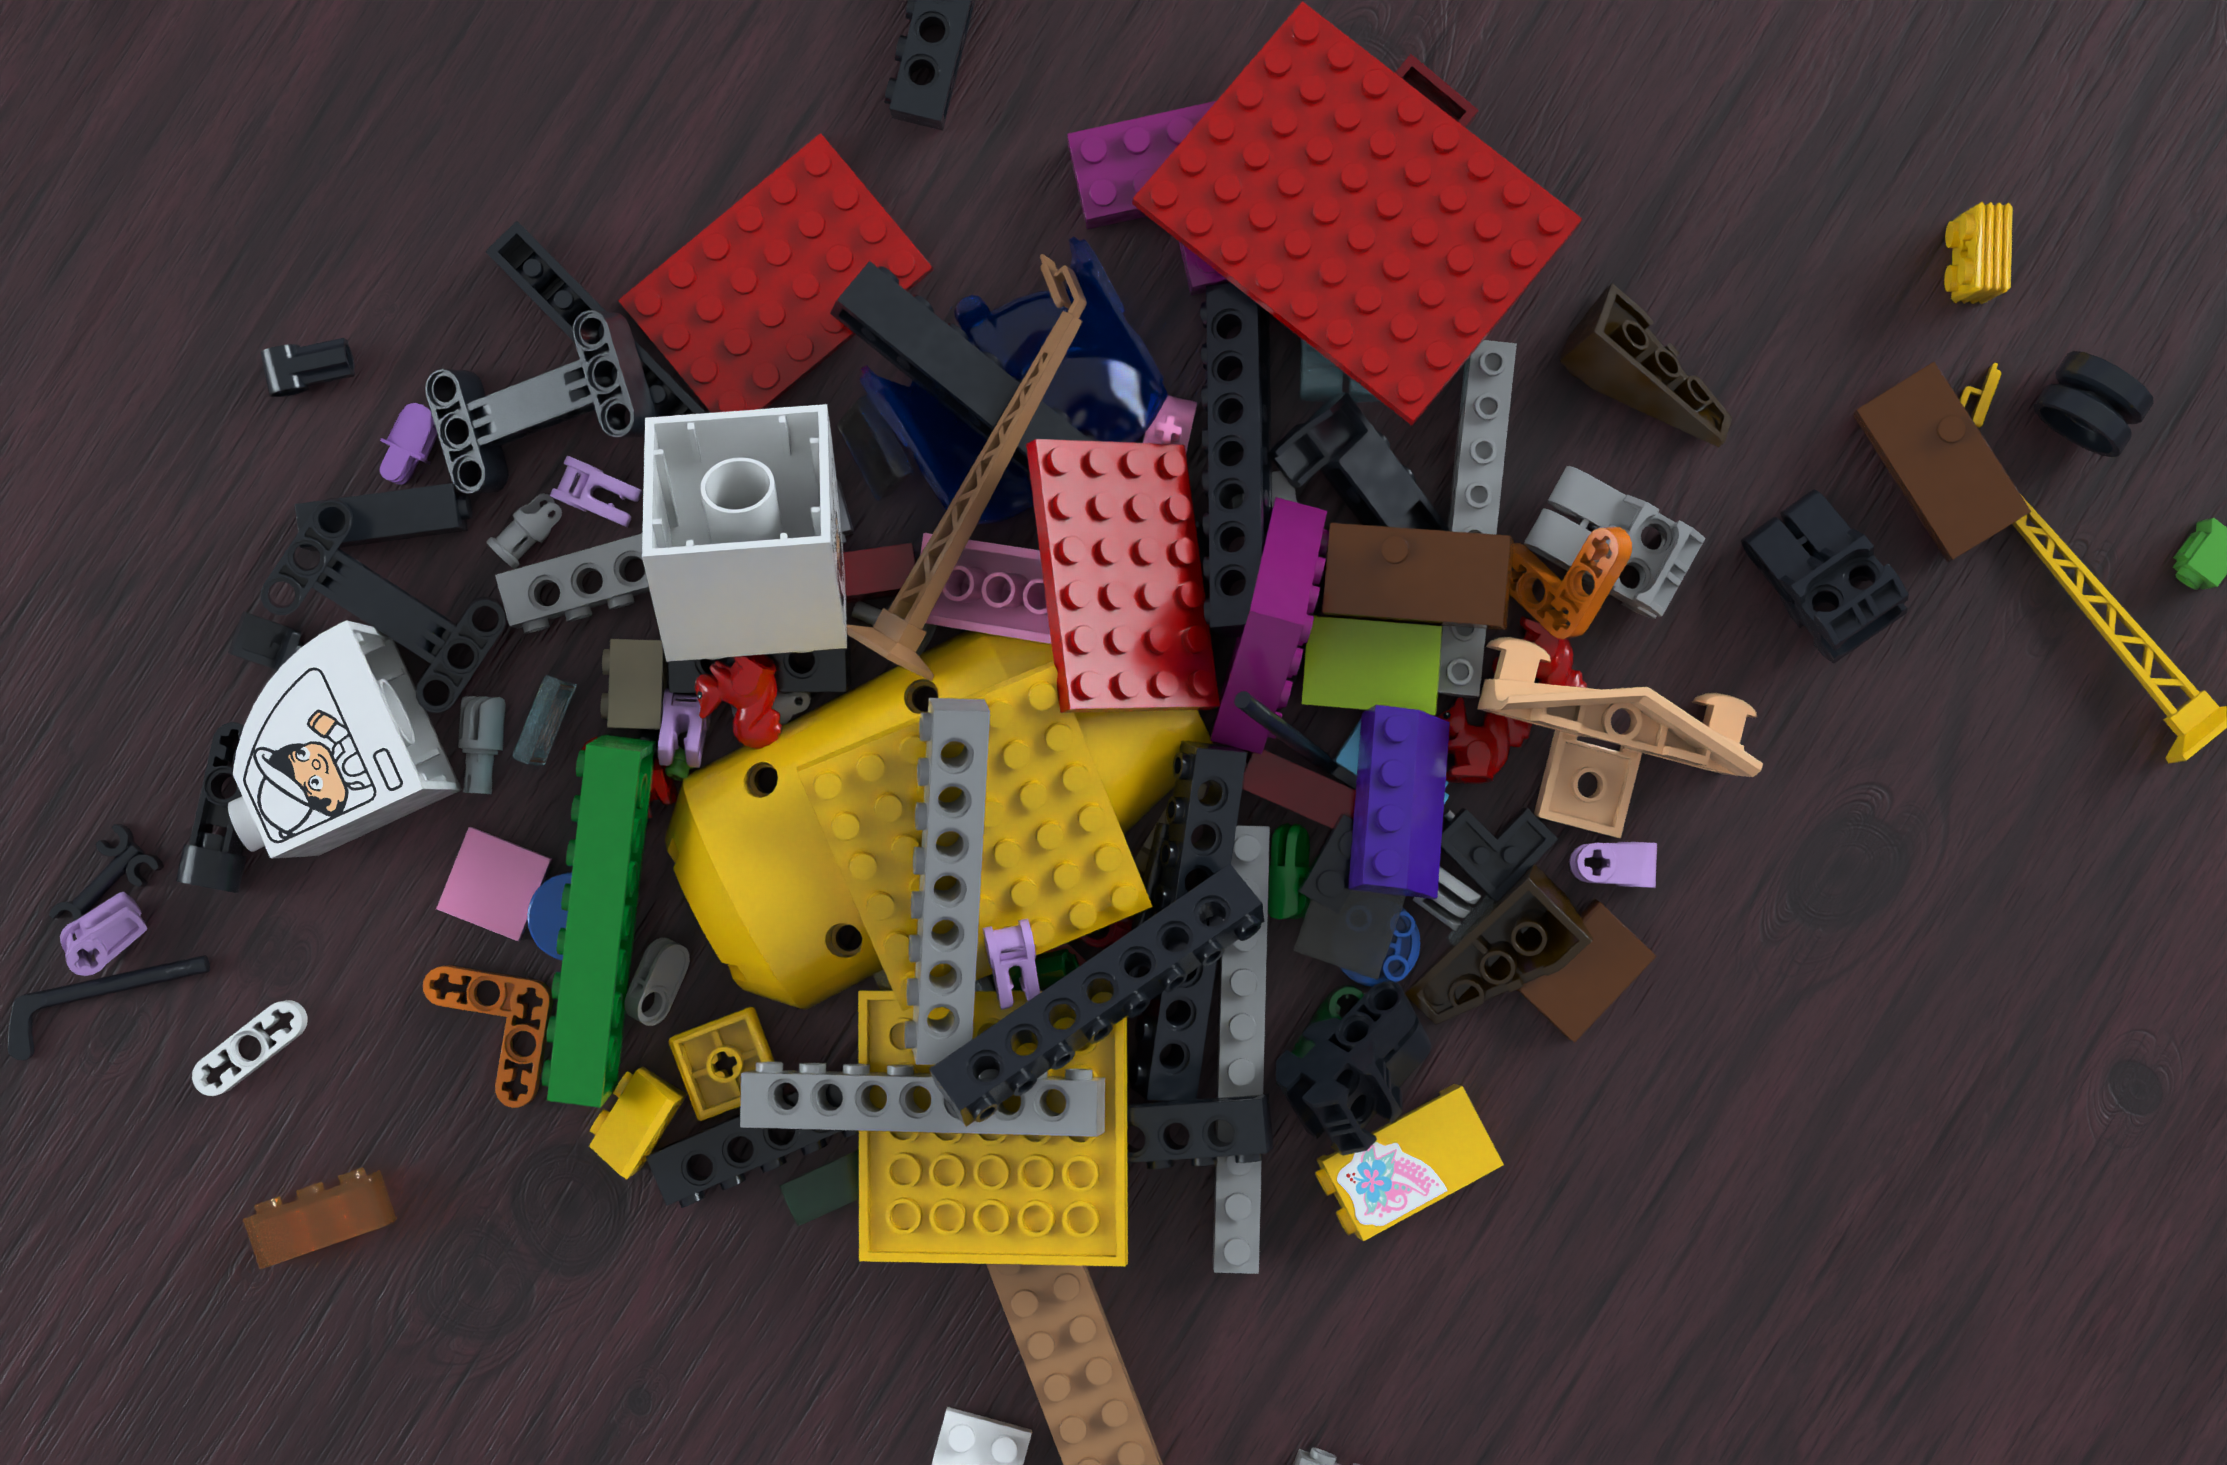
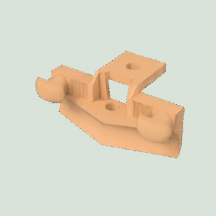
[1477,637,1763,838]

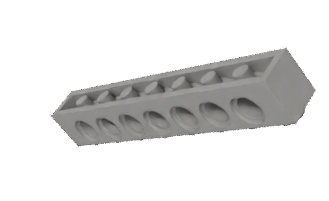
[1438,340,1517,698]
[495,478,854,634]
[904,698,990,1065]
[740,1062,1105,1137]

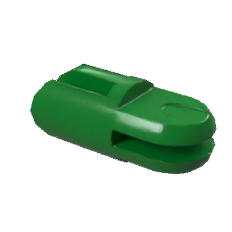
[1268,823,1311,919]

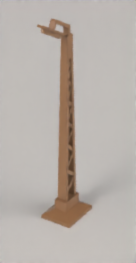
[846,254,1087,681]

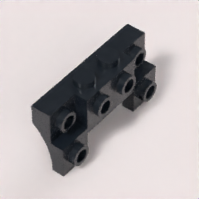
[1267,392,1449,531]

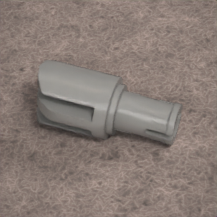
[458,696,506,794]
[1413,867,1481,931]

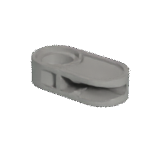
[624,938,690,1026]

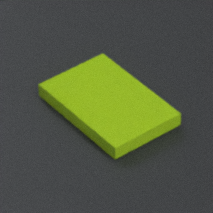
[1302,615,1443,716]

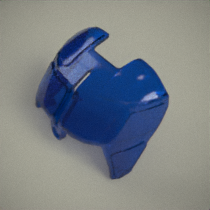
[859,237,1168,524]

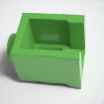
[2172,518,2227,590]

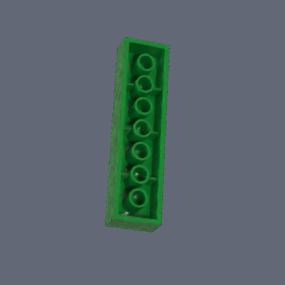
[542,735,656,1108]

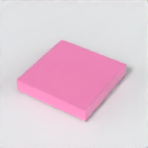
[436,827,553,941]

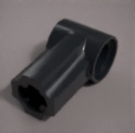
[260,338,355,397]

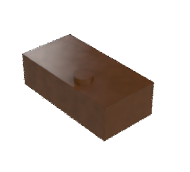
[1853,361,2031,562]
[1322,523,1514,630]

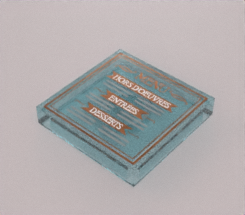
[512,675,577,766]

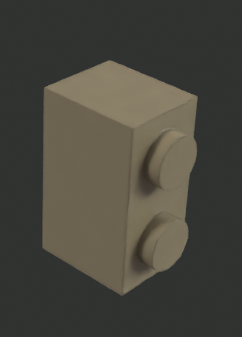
[601,639,669,730]

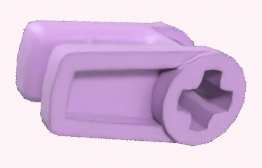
[550,456,643,528]
[658,688,712,768]
[60,892,147,976]
[983,918,1040,1010]

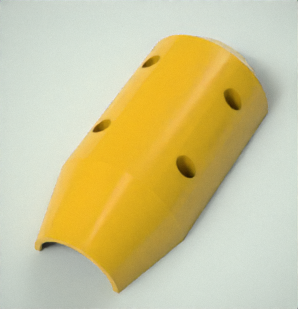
[665,630,1213,1010]

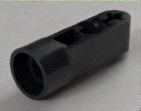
[176,722,247,893]

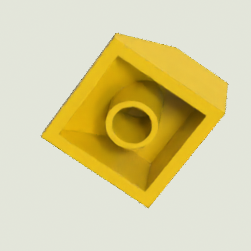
[589,1067,688,1179]

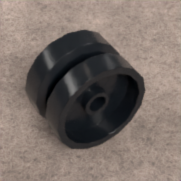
[2034,351,2154,458]

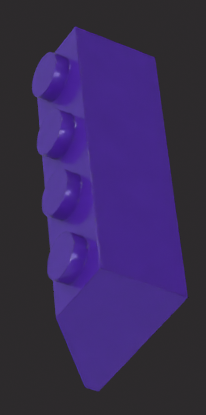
[1348,705,1450,899]

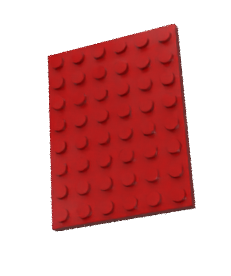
[1132,1,1582,425]

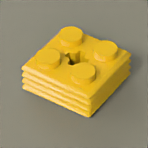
[1944,202,2013,304]
[669,1007,775,1121]

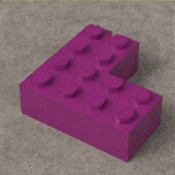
[1067,101,1230,296]
[1210,497,1329,754]

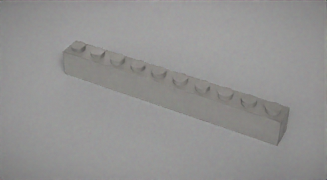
[1212,825,1270,1274]

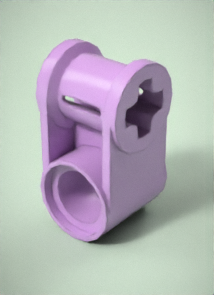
[1569,842,1657,888]

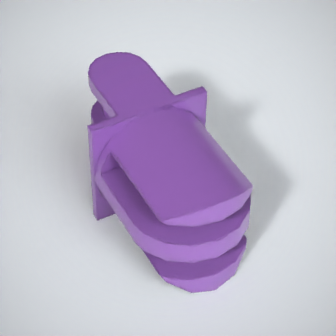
[380,403,438,485]

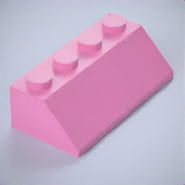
[920,533,1051,644]

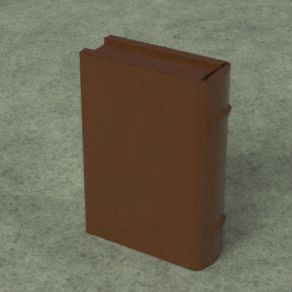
[1517,899,1657,1043]

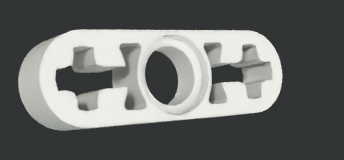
[192,1000,307,1096]

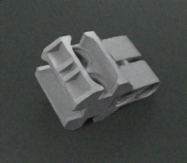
[1524,466,1705,619]

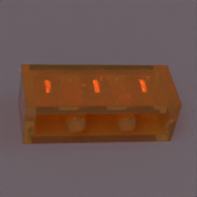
[243,1167,397,1269]

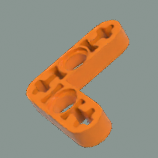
[1509,526,1632,639]
[423,966,553,1108]

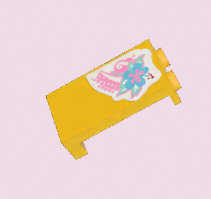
[1315,1084,1504,1241]

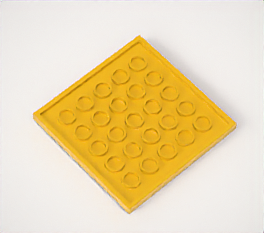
[796,661,1153,1011]
[858,990,1128,1266]

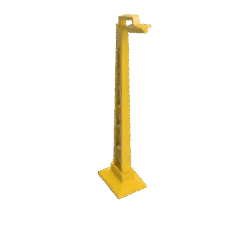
[1959,363,2227,764]

